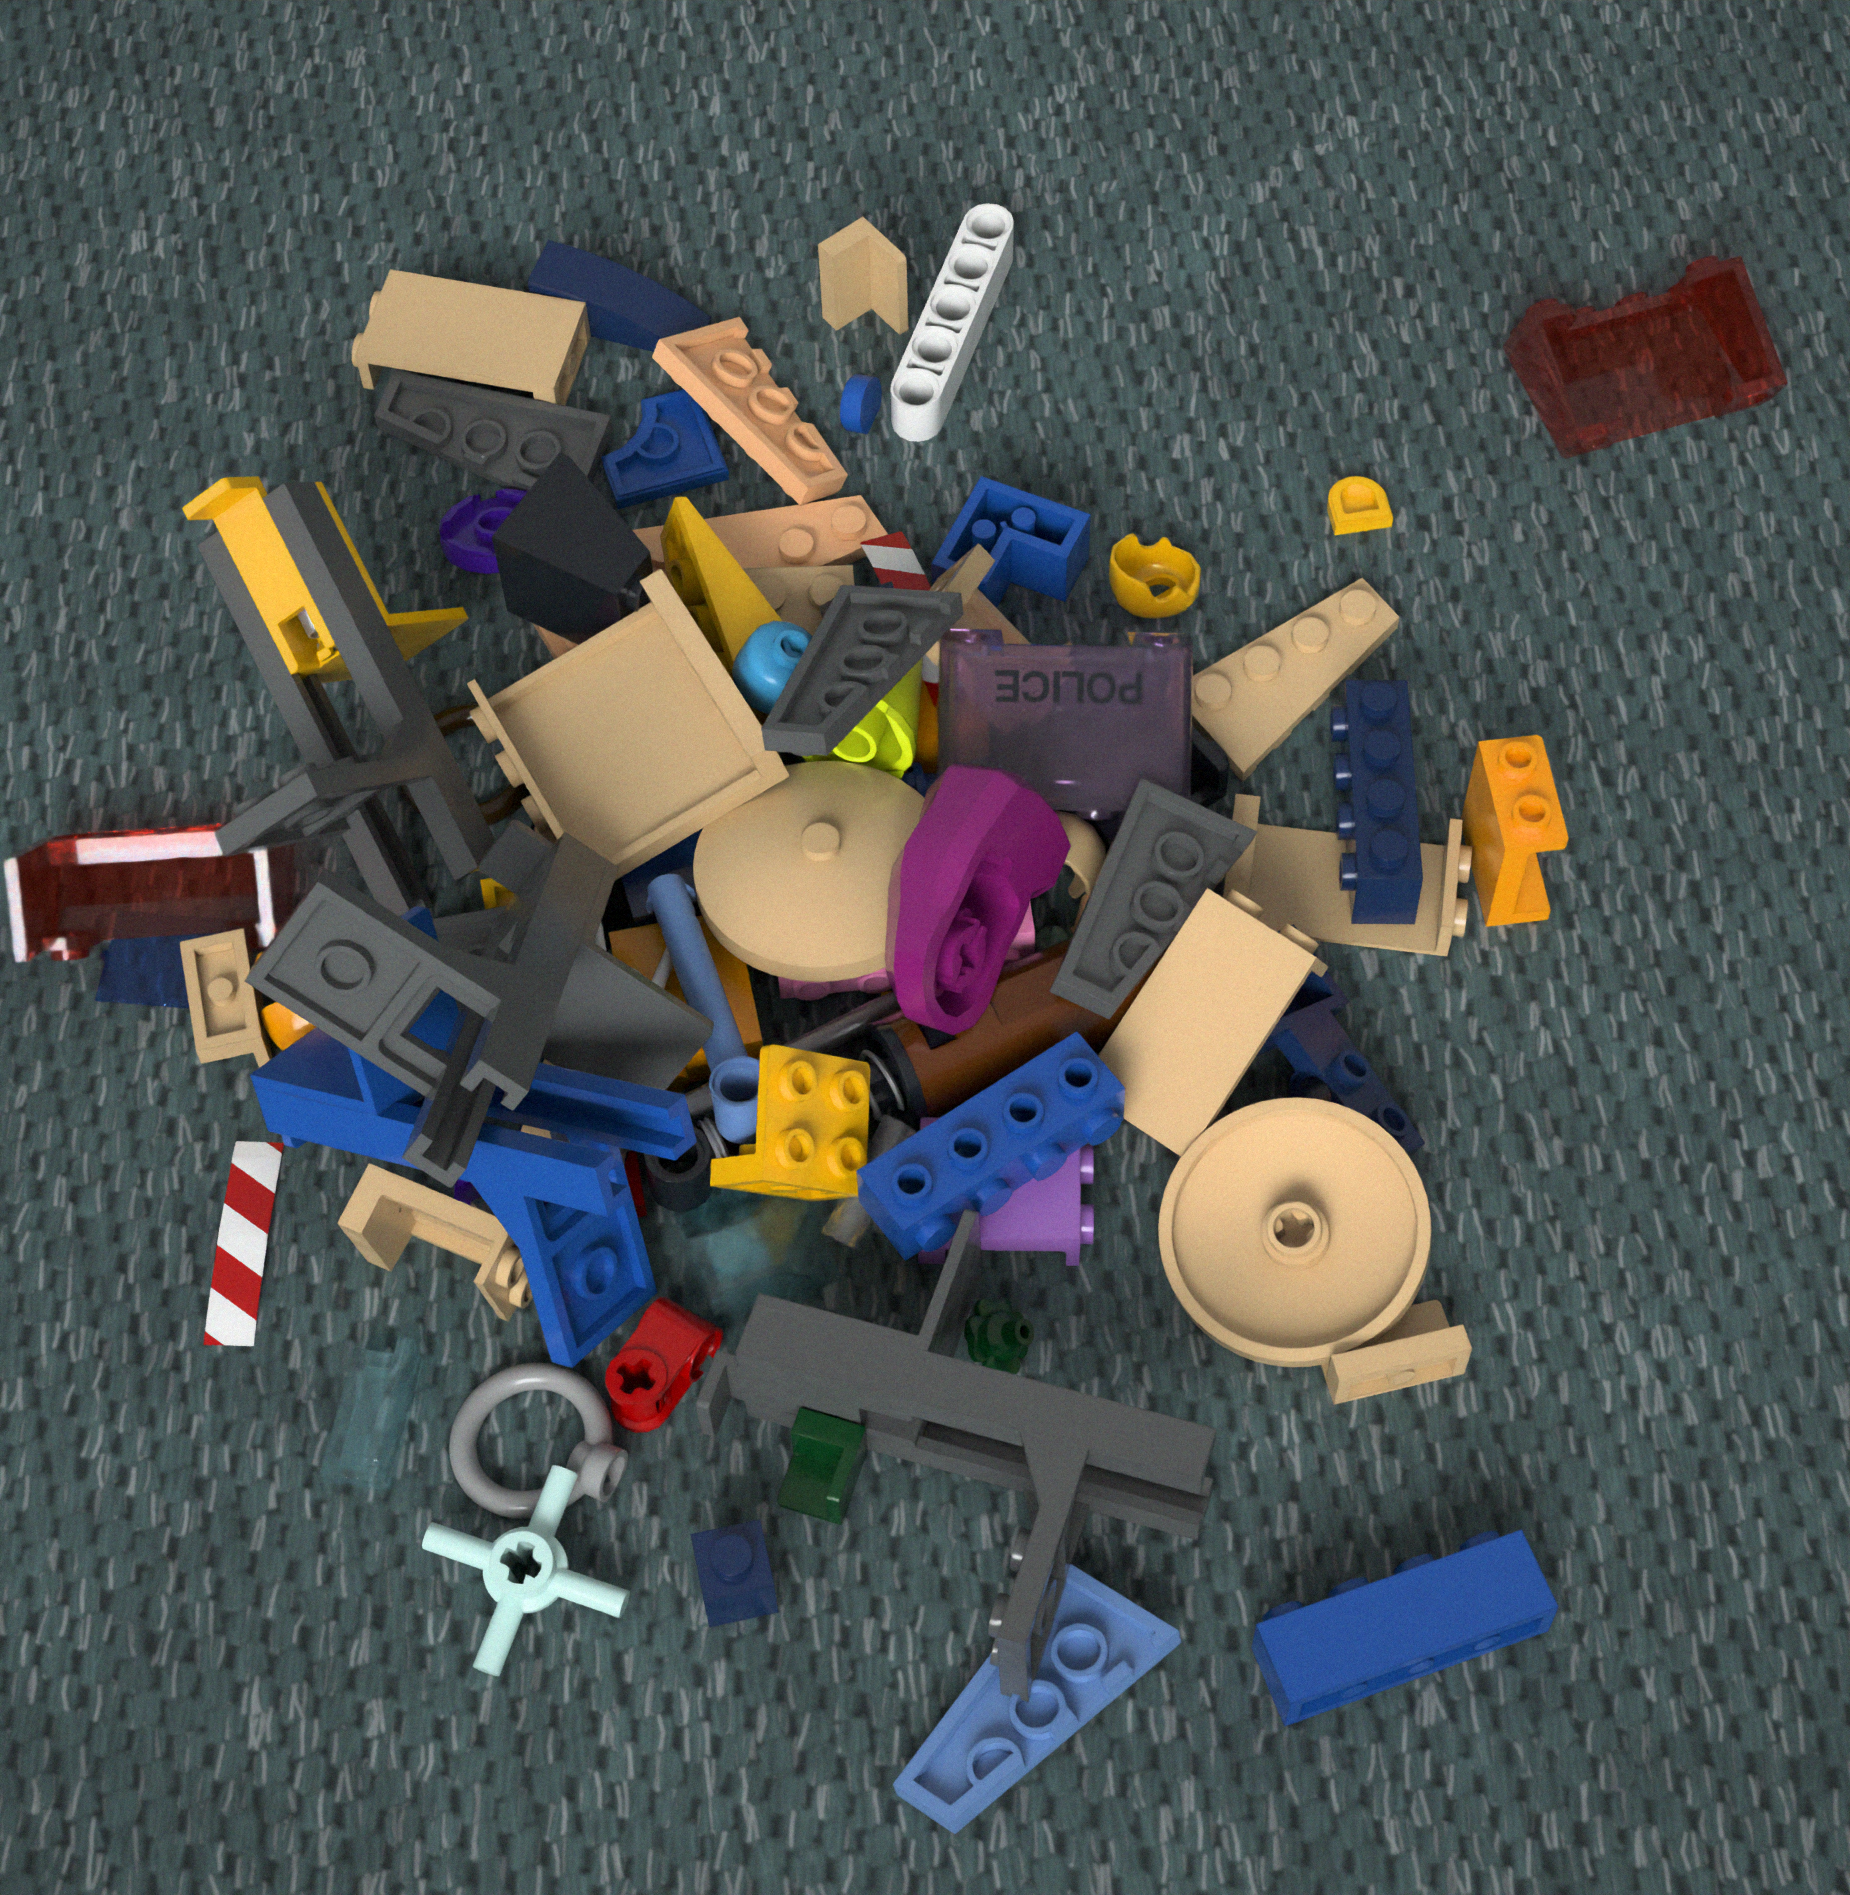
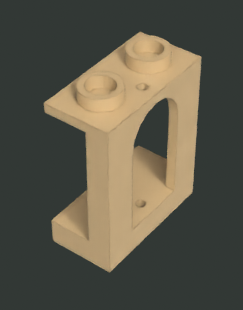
[337,1163,533,1322]

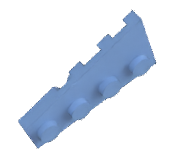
[893,1564,1181,1834]

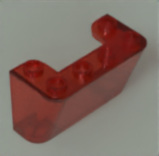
[1502,255,1788,459]

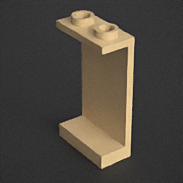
[352,269,591,406]
[1223,794,1472,956]
[1098,888,1328,1157]

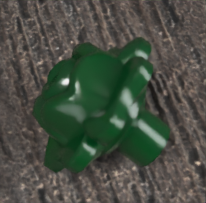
[964,1297,1034,1374]

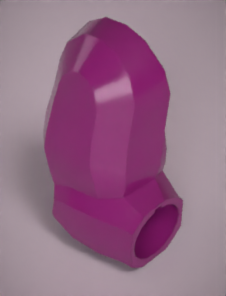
[885,763,1071,1035]

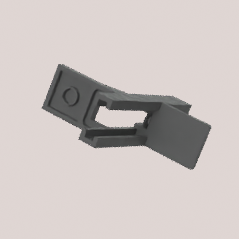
[245,819,714,1188]
[696,1208,1216,1702]

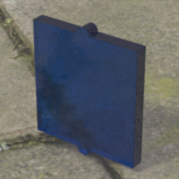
[95,911,226,1009]

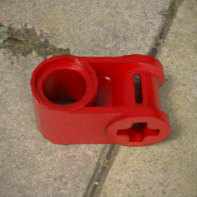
[605,1296,723,1433]

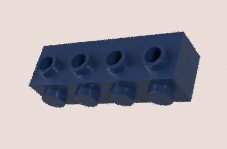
[1330,680,1423,924]

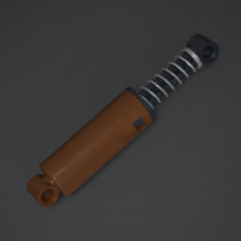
[644,937,1172,1212]

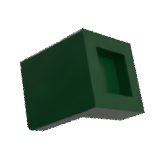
[777,1407,868,1525]

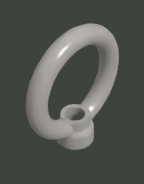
[449,1362,628,1519]

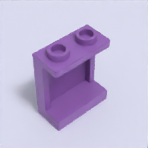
[918,1117,1094,1266]

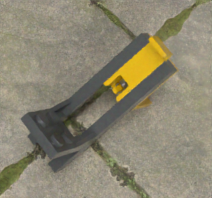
[182,476,496,917]

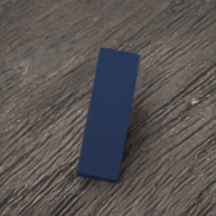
[527,240,712,352]

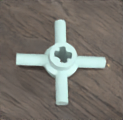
[422,1465,630,1676]

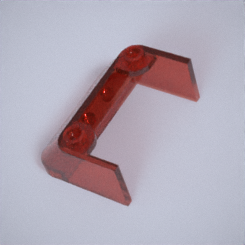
[4,823,294,962]

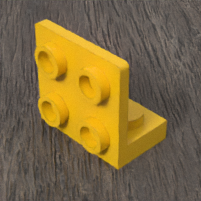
[710,1044,870,1202]

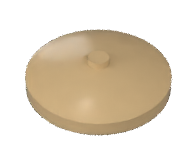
[693,761,925,982]
[1158,1097,1432,1367]

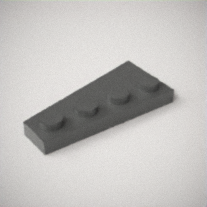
[374,370,613,491]
[761,585,964,756]
[1049,778,1258,1020]

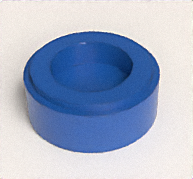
[840,373,882,434]

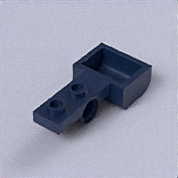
[1256,924,1425,1157]

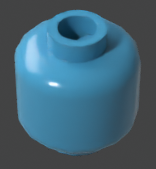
[732,621,813,714]

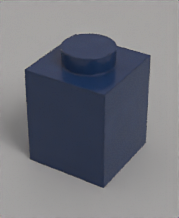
[690,1519,779,1628]

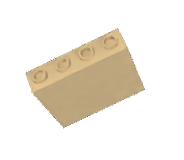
[467,569,789,880]

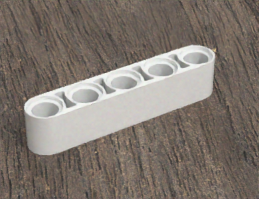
[890,203,1014,442]

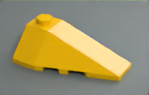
[660,497,782,726]

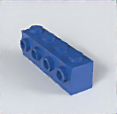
[856,1031,1125,1261]
[1251,1529,1559,1727]

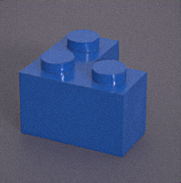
[931,476,1091,608]

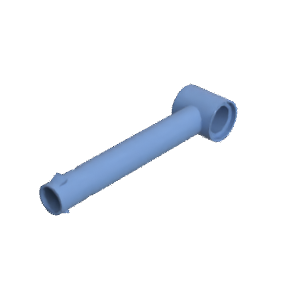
[646,874,759,1144]

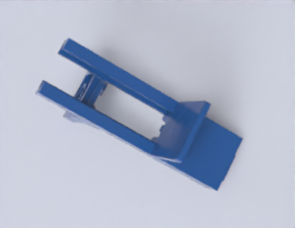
[250,906,697,1368]

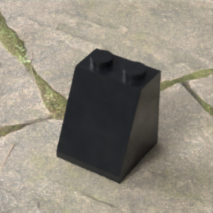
[492,452,653,645]

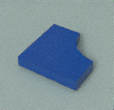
[601,389,729,509]

